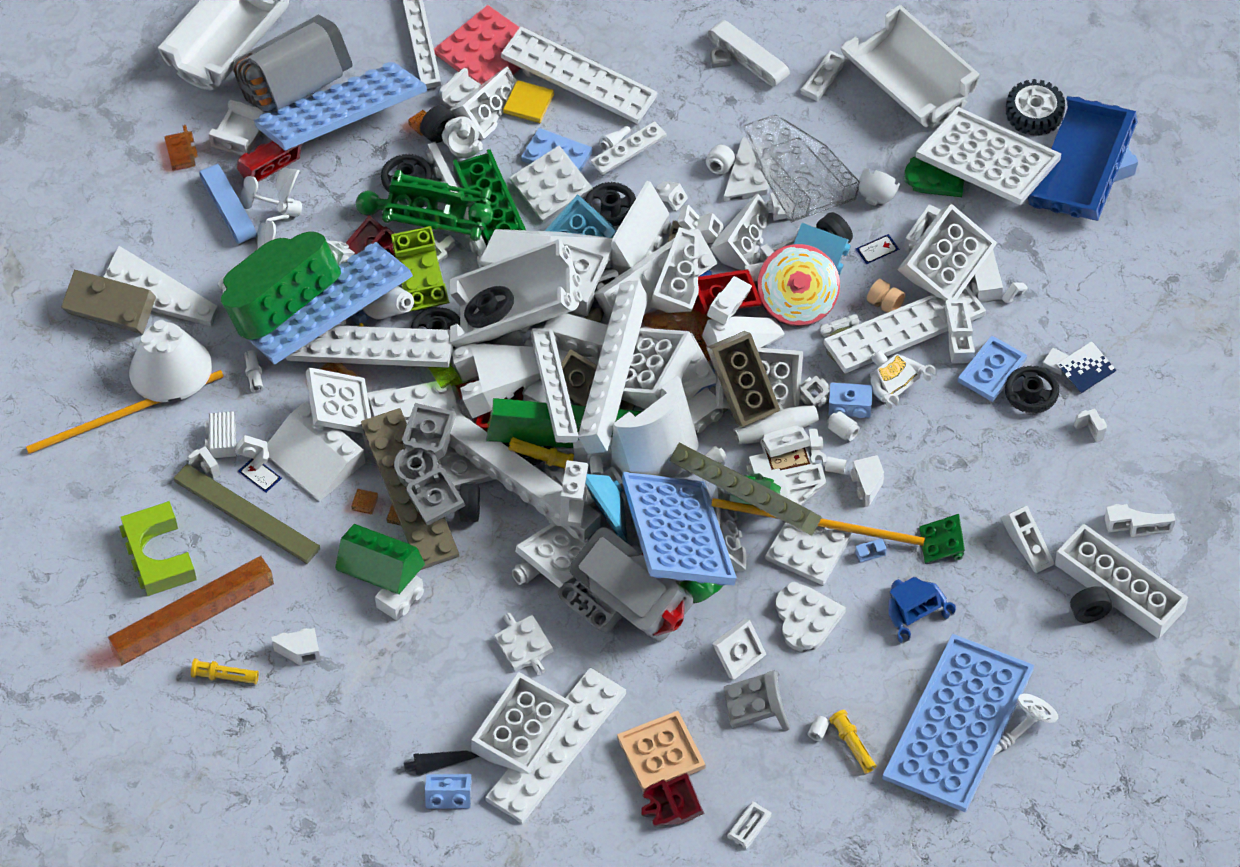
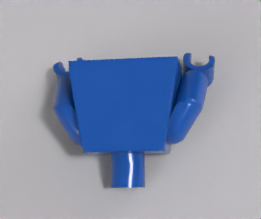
[888,577,956,643]

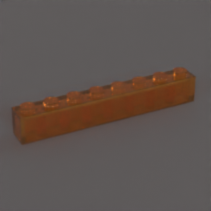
[108,555,274,666]

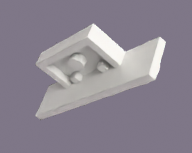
[591,121,667,175]

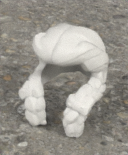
[442,117,483,159]

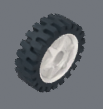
[1006,79,1065,136]

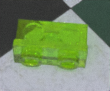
[428,362,465,391]

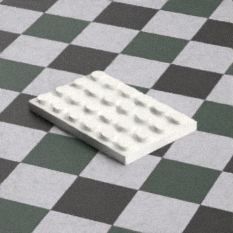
[916,107,1061,205]

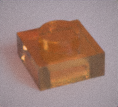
[408,110,427,136]
[351,488,378,515]

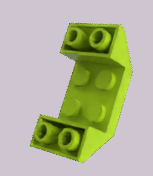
[391,226,450,312]

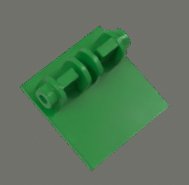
[919,514,965,564]

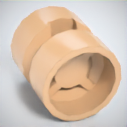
[867,279,905,313]

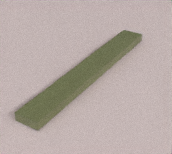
[174,464,320,564]

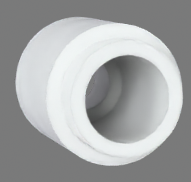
[828,412,860,441]

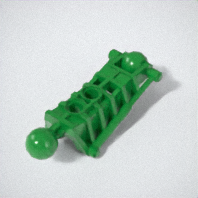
[355,170,493,241]

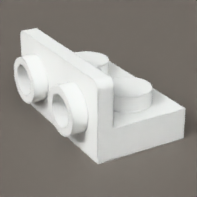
[439,68,481,109]

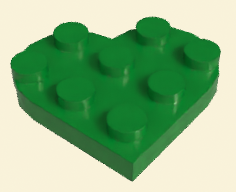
[904,157,964,198]

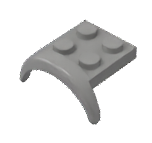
[723,670,790,731]

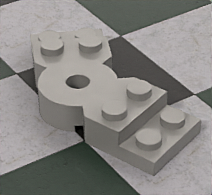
[394,403,465,526]

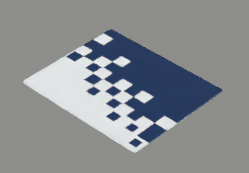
[1057,342,1116,393]

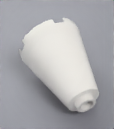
[363,286,414,319]

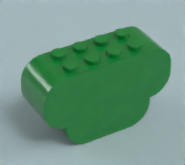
[221,231,341,340]

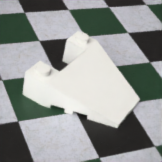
[452,344,541,418]

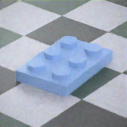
[521,128,593,172]
[958,336,1027,402]

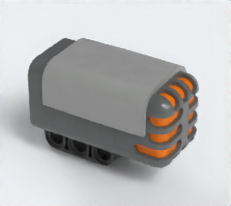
[232,15,353,112]

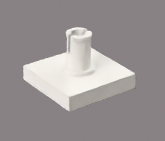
[573,437,613,475]
[712,618,767,680]

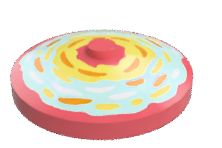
[757,244,840,326]

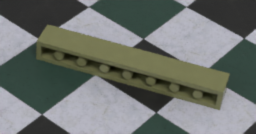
[669,442,822,536]

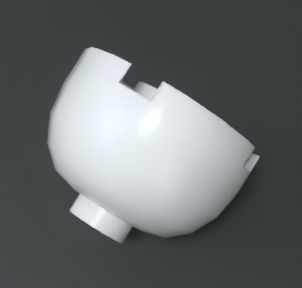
[858,168,900,206]

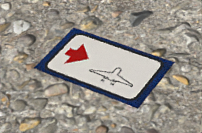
[855,234,900,264]
[238,458,282,493]

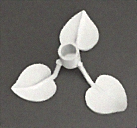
[240,168,302,248]

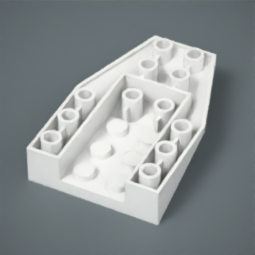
[480,229,612,316]

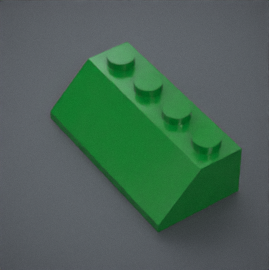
[335,523,425,595]

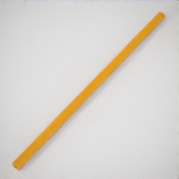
[26,370,224,454]
[711,498,925,546]

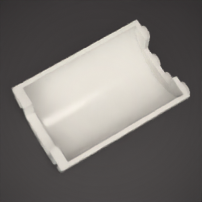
[158,0,289,90]
[841,5,980,128]
[450,239,582,348]

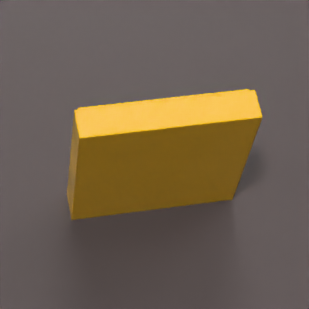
[503,80,554,123]

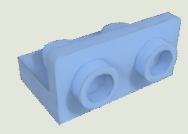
[425,774,472,809]

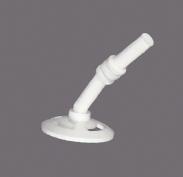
[992,694,1058,757]

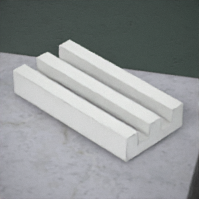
[727,802,772,849]

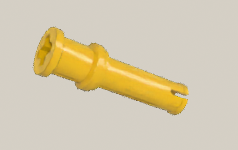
[508,437,574,471]
[191,658,259,684]
[829,710,877,774]

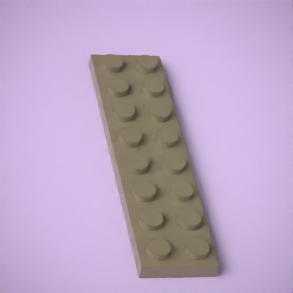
[361,408,459,570]

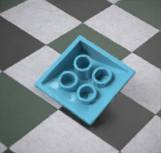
[545,194,617,238]
[585,474,628,544]

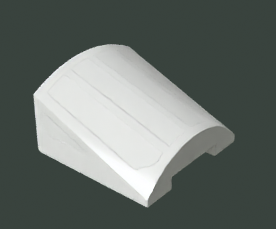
[611,376,699,478]

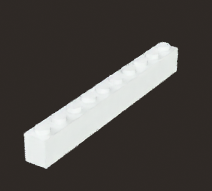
[578,280,648,454]
[432,399,601,542]

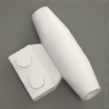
[734,405,819,457]

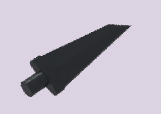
[403,750,480,776]

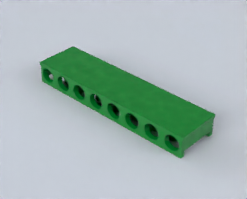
[453,149,526,246]
[486,398,643,448]

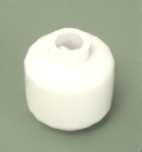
[706,145,735,174]

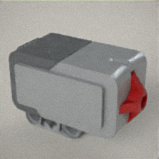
[558,528,693,641]

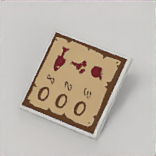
[760,439,812,472]

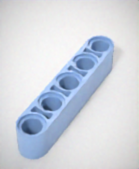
[199,164,257,244]

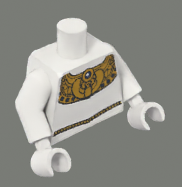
[870,350,936,410]

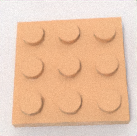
[617,711,705,792]

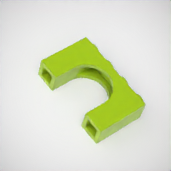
[119,501,197,596]

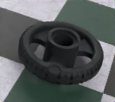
[381,154,433,193]
[585,182,636,227]
[464,286,514,328]
[411,307,460,349]
[1005,365,1059,414]

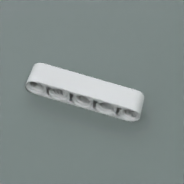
[707,19,790,87]

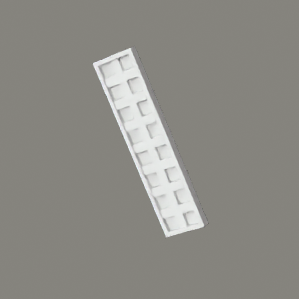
[501,27,657,124]
[823,285,986,374]
[286,326,454,367]
[486,668,626,824]

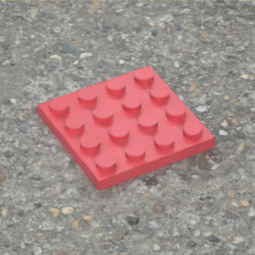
[434,5,521,85]

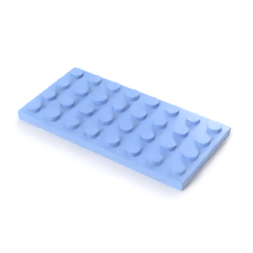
[254,62,427,150]
[248,242,413,364]
[621,472,737,586]
[882,634,1034,813]

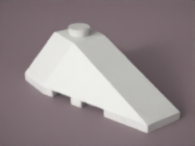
[702,317,784,348]

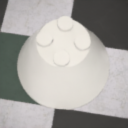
[129,320,212,402]

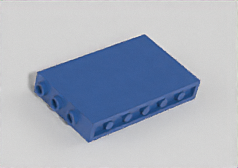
[1028,96,1138,221]

